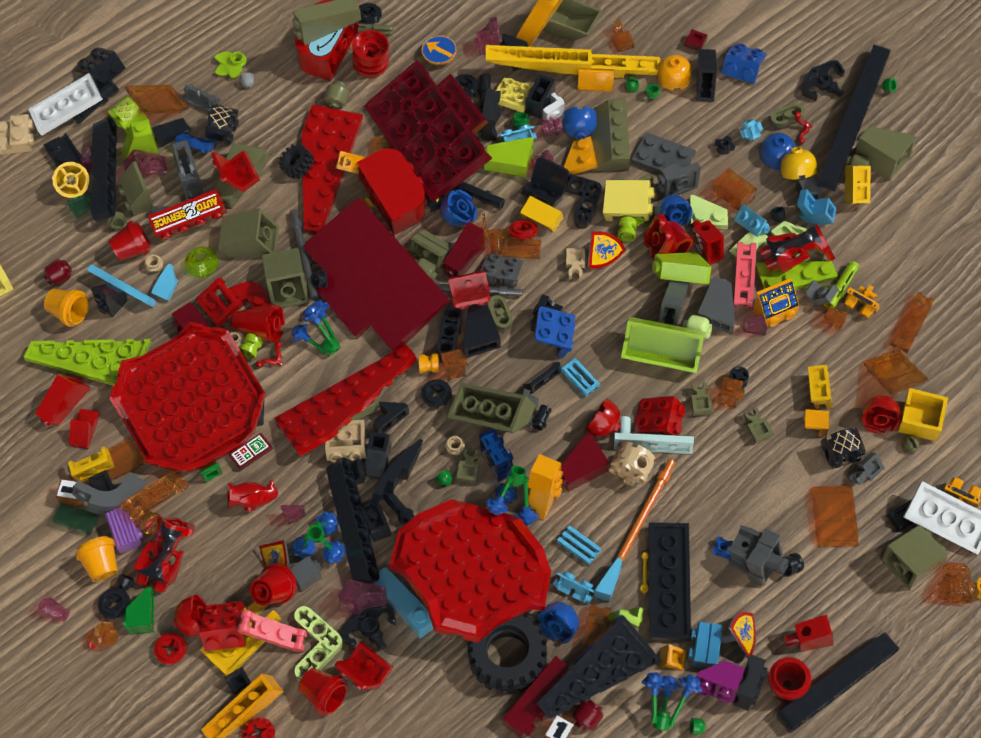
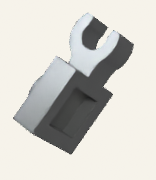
[848,452,885,485]

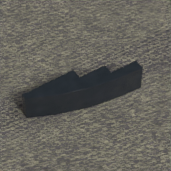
[371,439,423,506]

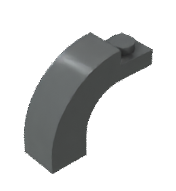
[72,472,146,514]

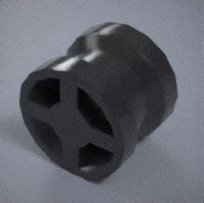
[728,366,749,390]
[783,553,804,577]

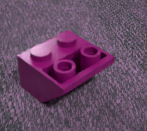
[696,661,745,703]

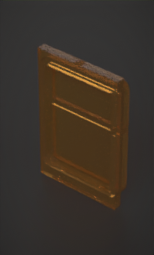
[124,85,189,114]
[863,349,928,394]
[811,486,859,547]

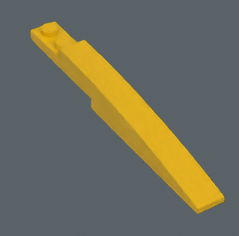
[486,45,660,78]

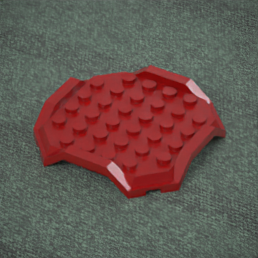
[109,322,266,473]
[389,499,551,643]

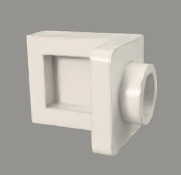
[543,93,565,124]

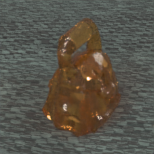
[938,562,978,604]

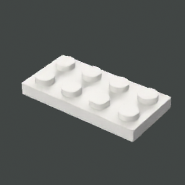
[28,73,103,136]
[903,481,981,555]

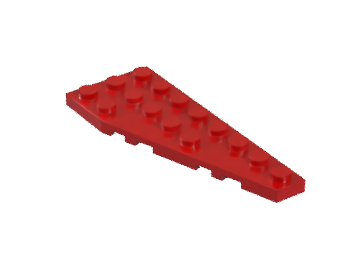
[302,104,363,234]
[274,345,417,456]

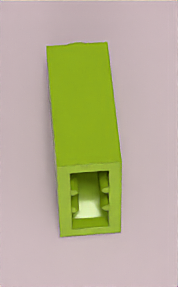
[121,119,160,166]
[484,137,534,177]
[652,252,712,284]

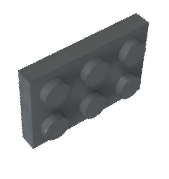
[632,132,696,174]

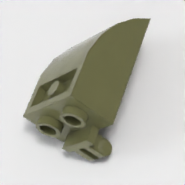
[542,0,603,40]

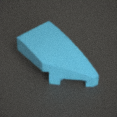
[151,264,179,301]

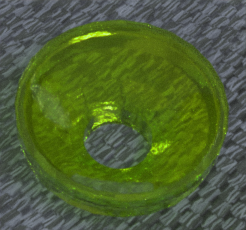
[185,246,219,278]

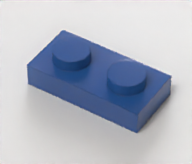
[175,133,216,153]

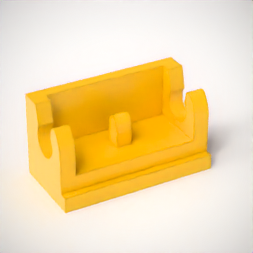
[845,165,871,204]
[520,196,563,232]
[808,364,833,409]
[68,446,115,482]

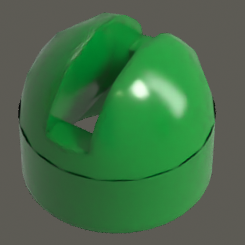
[625,77,639,93]
[882,78,897,93]
[645,84,660,100]
[435,469,452,487]
[690,718,706,735]

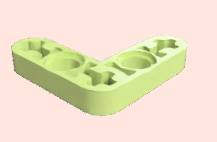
[294,606,343,681]

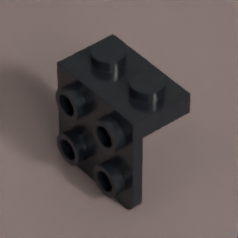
[74,47,125,89]
[521,156,570,208]

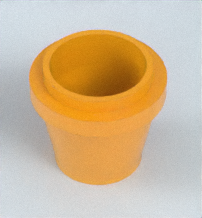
[44,288,89,327]
[75,536,118,582]

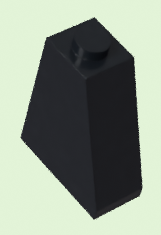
[696,49,717,102]
[463,304,501,359]

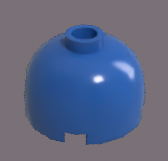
[561,106,597,140]
[760,133,796,170]
[440,190,477,227]
[655,195,693,226]
[537,602,579,644]

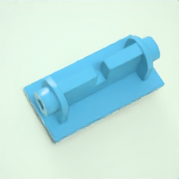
[498,125,537,143]
[734,204,770,237]
[553,571,595,604]

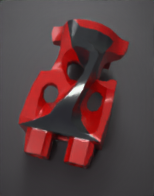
[759,224,836,273]
[133,516,195,592]

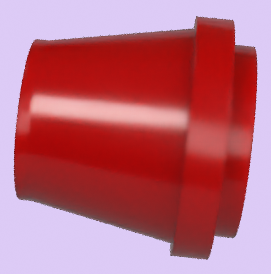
[108,220,151,261]
[250,563,297,606]
[768,657,812,701]
[299,668,347,716]

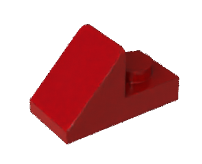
[69,408,100,449]

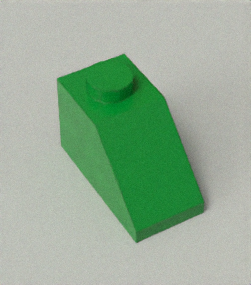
[122,587,155,634]

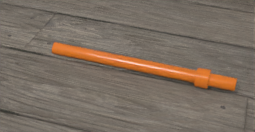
[616,459,675,562]

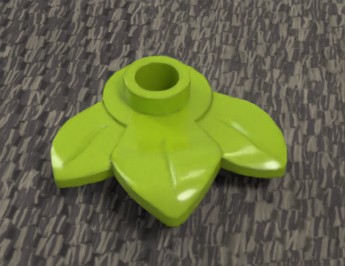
[214,51,247,79]

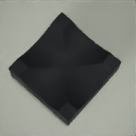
[479,90,501,141]
[733,654,768,711]

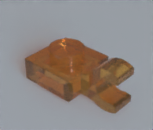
[612,20,634,52]

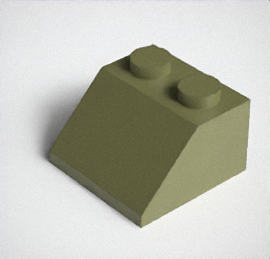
[118,161,153,216]

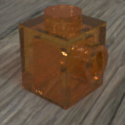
[441,349,468,381]
[718,376,745,408]

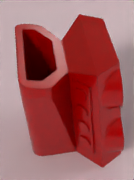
[644,214,694,261]

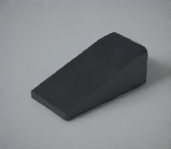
[152,118,192,147]
[362,501,392,542]

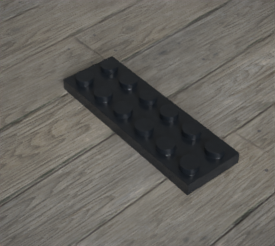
[648,522,691,641]

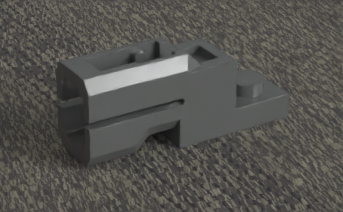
[170,140,204,200]

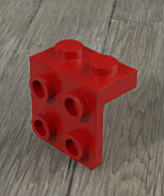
[211,150,260,193]
[448,270,491,310]
[634,396,685,436]
[199,601,246,651]
[334,642,393,690]

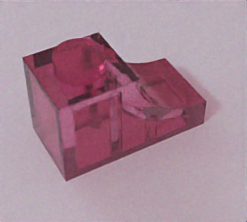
[474,17,500,56]
[123,150,168,178]
[338,579,388,615]

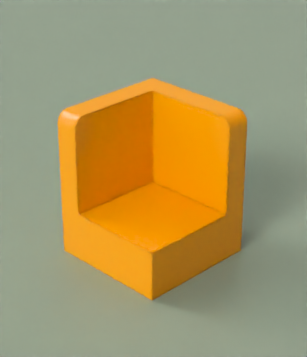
[803,409,829,437]

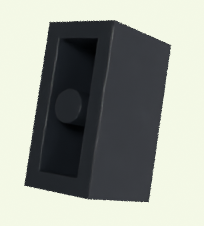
[525,74,555,119]

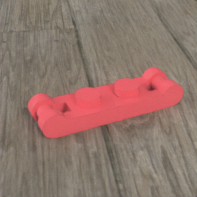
[733,242,757,307]
[237,610,308,653]

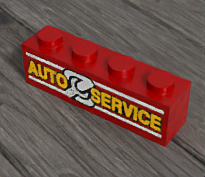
[148,189,227,240]

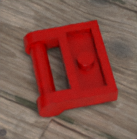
[196,277,243,327]

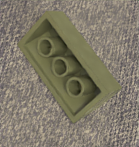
[591,99,630,172]
[447,382,536,433]

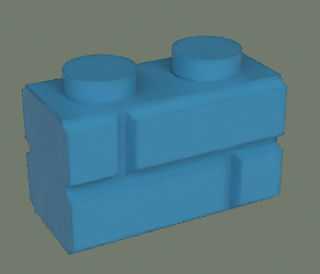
[688,622,723,669]

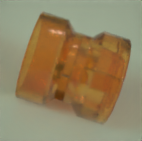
[823,306,848,330]

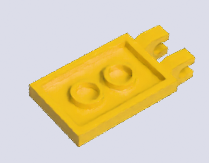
[200,601,281,676]

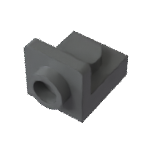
[804,280,839,306]

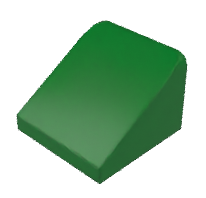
[199,462,222,482]

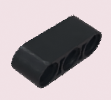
[437,306,462,363]

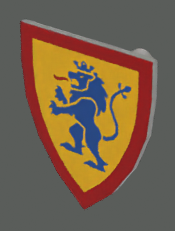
[586,231,626,268]
[721,612,756,659]

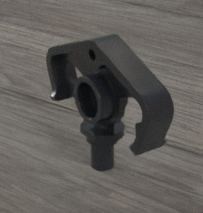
[802,60,845,101]
[340,604,396,651]

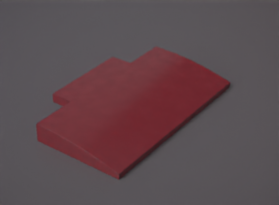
[363,60,492,201]
[303,198,451,351]

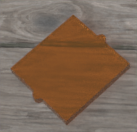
[109,438,145,480]

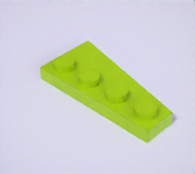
[755,261,838,290]

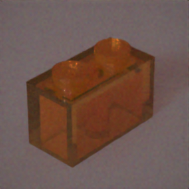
[713,168,757,211]

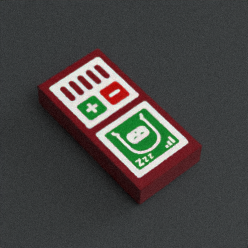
[229,433,273,471]

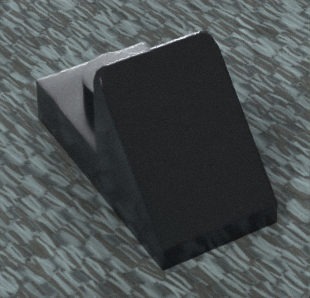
[373,402,409,433]

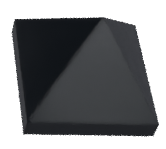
[224,667,251,694]

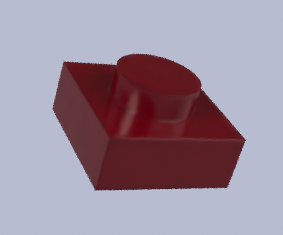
[684,29,708,51]

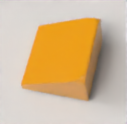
[659,644,686,671]

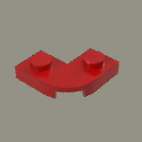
[225,282,272,308]

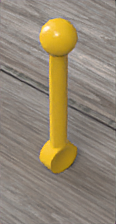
[641,552,649,593]

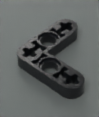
[565,174,602,229]

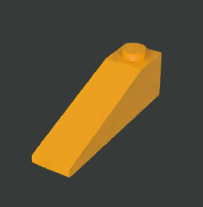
[516,0,563,47]
[201,674,284,738]

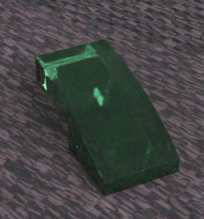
[66,192,91,218]
[52,503,99,535]

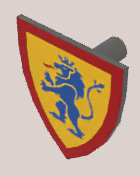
[259,540,295,568]

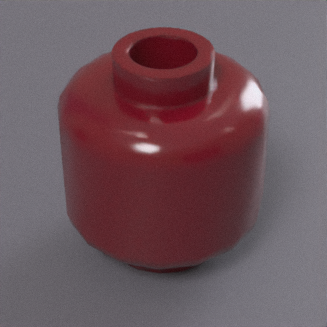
[44,259,73,286]
[572,699,604,732]

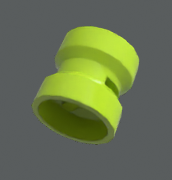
[617,216,637,242]
[239,333,264,359]

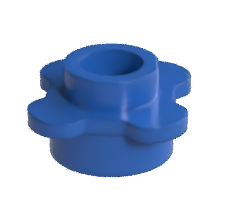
[712,537,733,559]

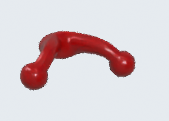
[794,111,812,144]
[256,342,283,368]

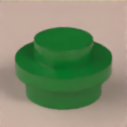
[512,112,530,128]

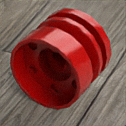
[352,30,389,78]

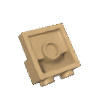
[0,114,34,155]
[325,420,366,463]

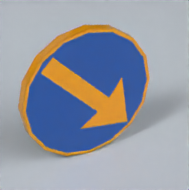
[422,36,456,65]

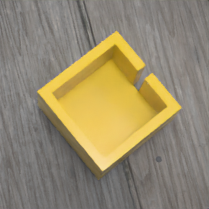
[898,388,948,442]

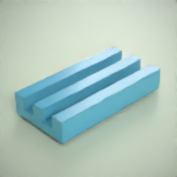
[561,358,600,398]
[557,525,601,565]

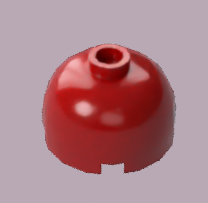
[861,395,902,434]
[584,398,621,438]
[173,594,207,637]

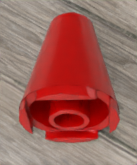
[230,304,285,342]

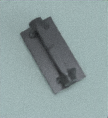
[182,84,221,112]

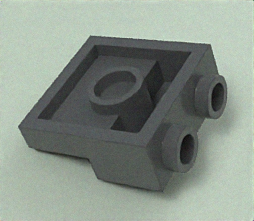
[656,162,701,197]

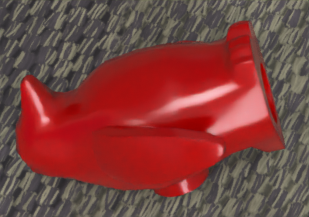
[227,480,278,511]

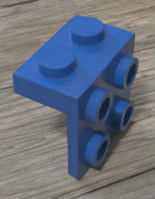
[721,43,767,84]
[534,306,575,358]

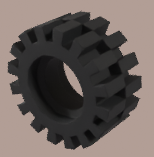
[279,144,314,179]

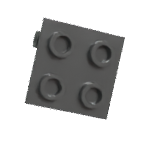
[481,254,524,288]

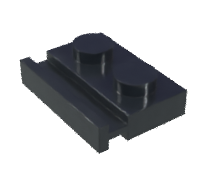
[43,133,84,167]

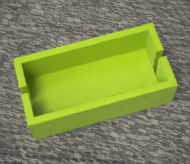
[621,317,705,373]

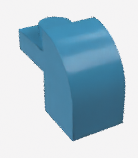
[797,189,837,225]

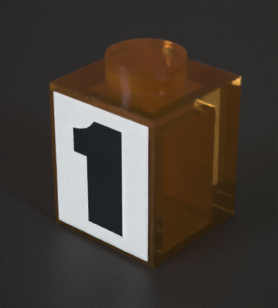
[56,479,86,508]
[544,715,575,738]

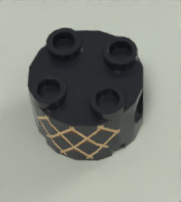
[205,103,239,144]
[820,428,866,469]

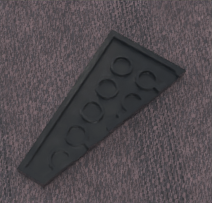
[534,615,662,719]

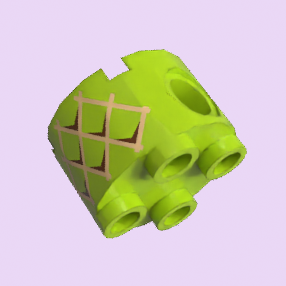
[107,96,150,135]

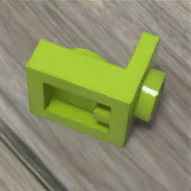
[608,607,643,628]

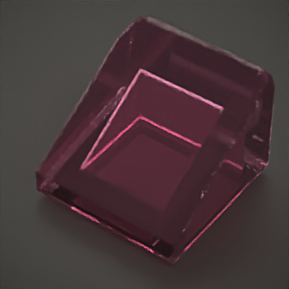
[743,315,768,336]
[280,505,306,524]

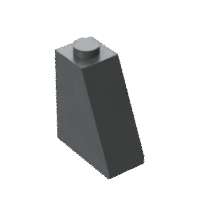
[697,276,735,335]
[658,280,690,326]

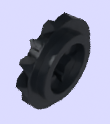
[358,3,382,24]
[455,74,479,97]
[421,379,452,409]
[98,588,131,620]

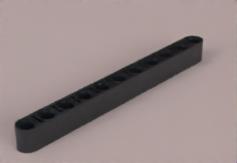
[817,44,891,192]

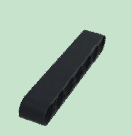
[91,117,117,222]
[326,457,380,589]
[776,632,900,733]

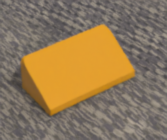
[578,69,614,92]

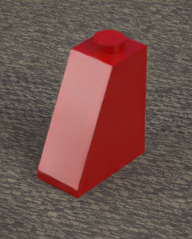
[35,374,90,426]

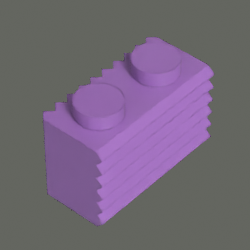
[105,505,144,554]

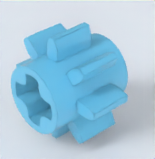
[739,119,763,141]

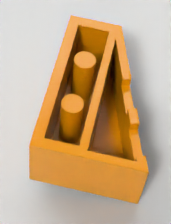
[528,454,563,520]

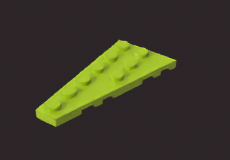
[24,339,152,386]

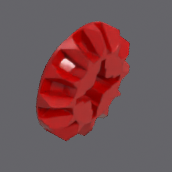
[509,220,538,241]
[154,632,187,665]
[241,716,275,738]

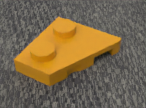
[564,136,598,175]

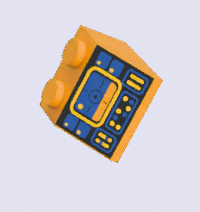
[753,278,799,329]

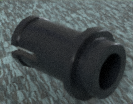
[532,405,552,431]

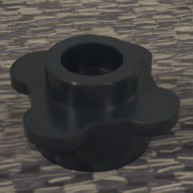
[714,136,735,155]
[311,270,328,289]

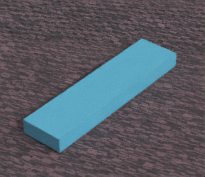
[87,265,157,307]

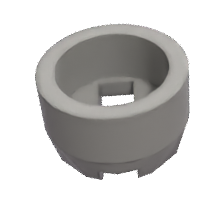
[240,73,254,88]

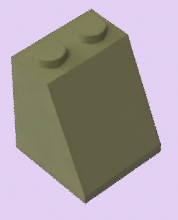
[854,126,917,181]
[218,208,279,258]
[262,247,310,308]
[881,525,949,590]

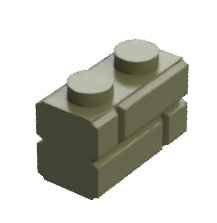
[409,229,453,269]

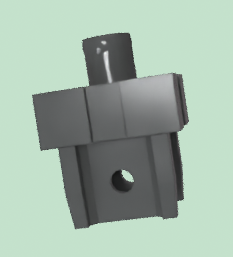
[727,525,789,586]

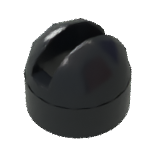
[770,207,786,222]
[117,574,135,591]

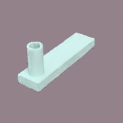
[614,416,694,454]

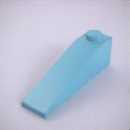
[373,567,433,639]

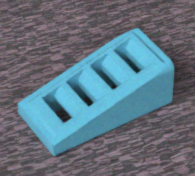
[594,558,622,602]

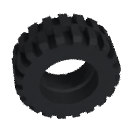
[467,613,547,694]

